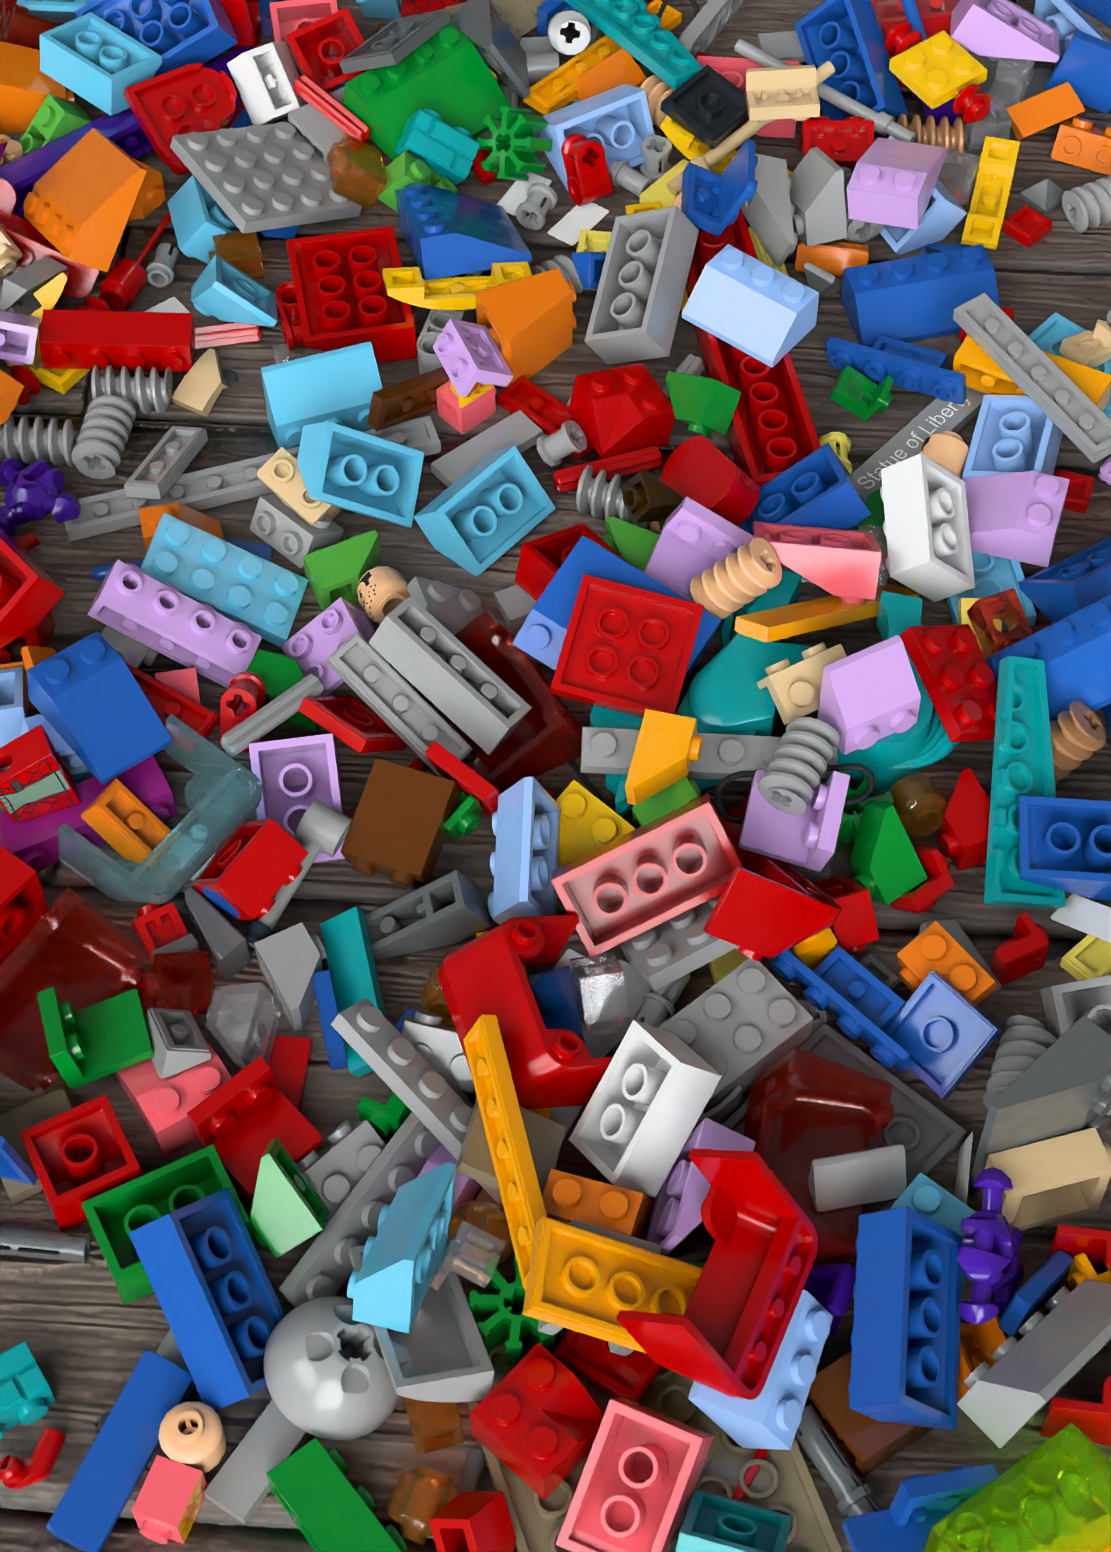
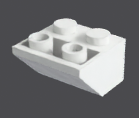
[227,42,308,125]

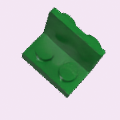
[37,986,154,1090]

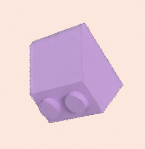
[817,635,921,755]

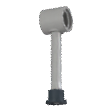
[241,799,353,952]

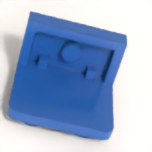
[681,139,758,237]

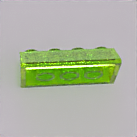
[924,1423,1111,1552]

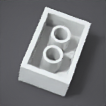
[880,453,975,602]
[569,1020,722,1198]

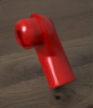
[471,149,497,185]
[0,1428,66,1490]

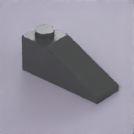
[365,870,491,961]

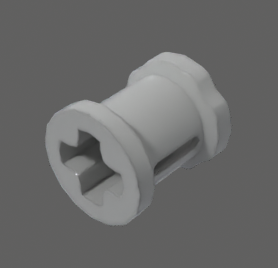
[640,135,672,182]
[515,183,558,230]
[537,420,587,467]

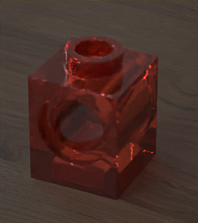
[967,588,1033,656]
[144,951,213,1015]

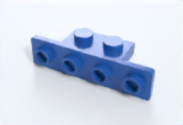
[826,335,967,405]
[770,945,910,1073]
[842,1463,1043,1552]

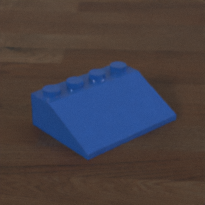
[75,0,239,77]
[395,183,532,280]
[512,535,723,688]

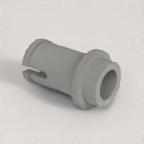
[608,160,653,198]
[146,243,179,288]

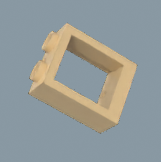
[977,1127,1111,1231]

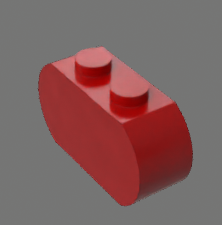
[661,435,760,527]

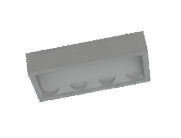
[349,1245,494,1402]

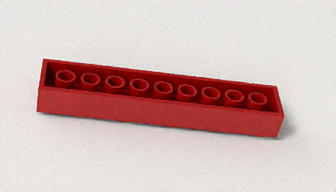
[685,208,821,487]

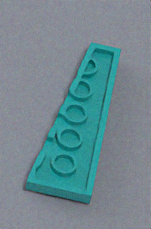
[564,0,703,90]
[984,656,1066,910]

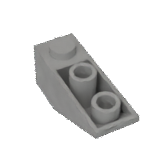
[740,153,797,267]

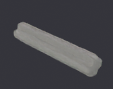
[220,674,324,756]

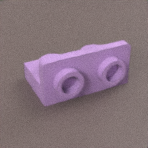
[433,319,514,397]

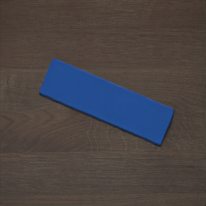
[46,1349,193,1552]

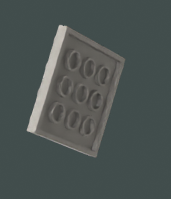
[170,122,363,233]

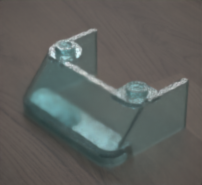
[58,714,262,904]

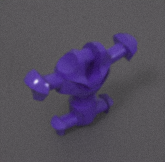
[0,457,81,539]
[957,1167,1024,1324]

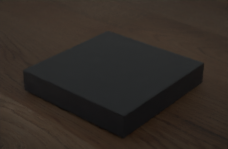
[660,65,749,150]

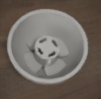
[263,1296,401,1440]

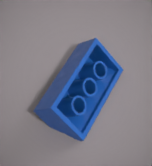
[794,0,908,134]
[840,244,1000,348]
[1018,536,1111,624]
[986,594,1111,721]
[129,1187,285,1411]
[848,1207,963,1430]

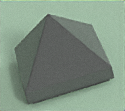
[1019,177,1064,215]
[803,262,842,297]

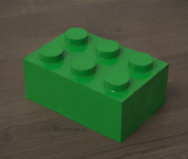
[81,1144,256,1305]

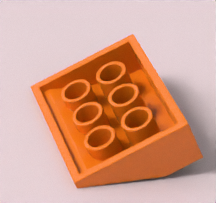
[23,128,147,272]

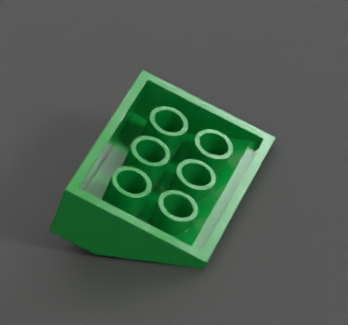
[343,22,512,161]

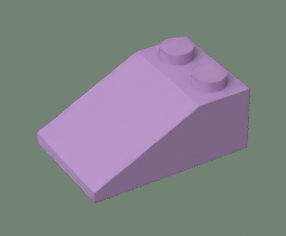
[950,0,1060,62]
[847,137,947,230]
[962,471,1070,568]
[249,733,345,863]
[644,1118,756,1257]

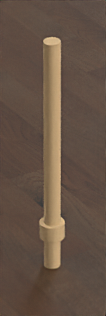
[667,61,835,195]

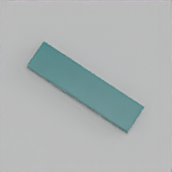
[320,906,387,1078]

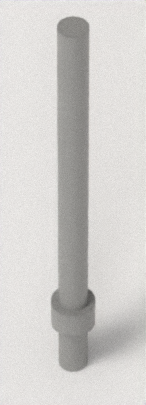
[734,39,917,142]

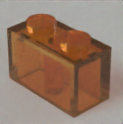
[326,133,387,210]

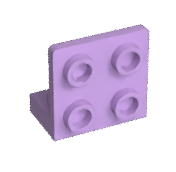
[644,497,755,604]
[282,597,397,697]
[738,769,850,872]

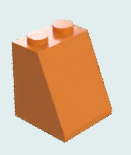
[0,41,76,134]
[476,268,576,390]
[542,1169,654,1240]

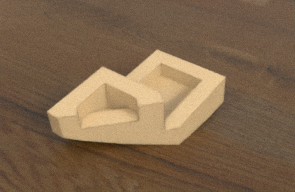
[1058,319,1111,368]
[171,348,228,417]

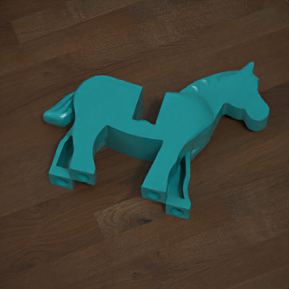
[590,571,960,816]

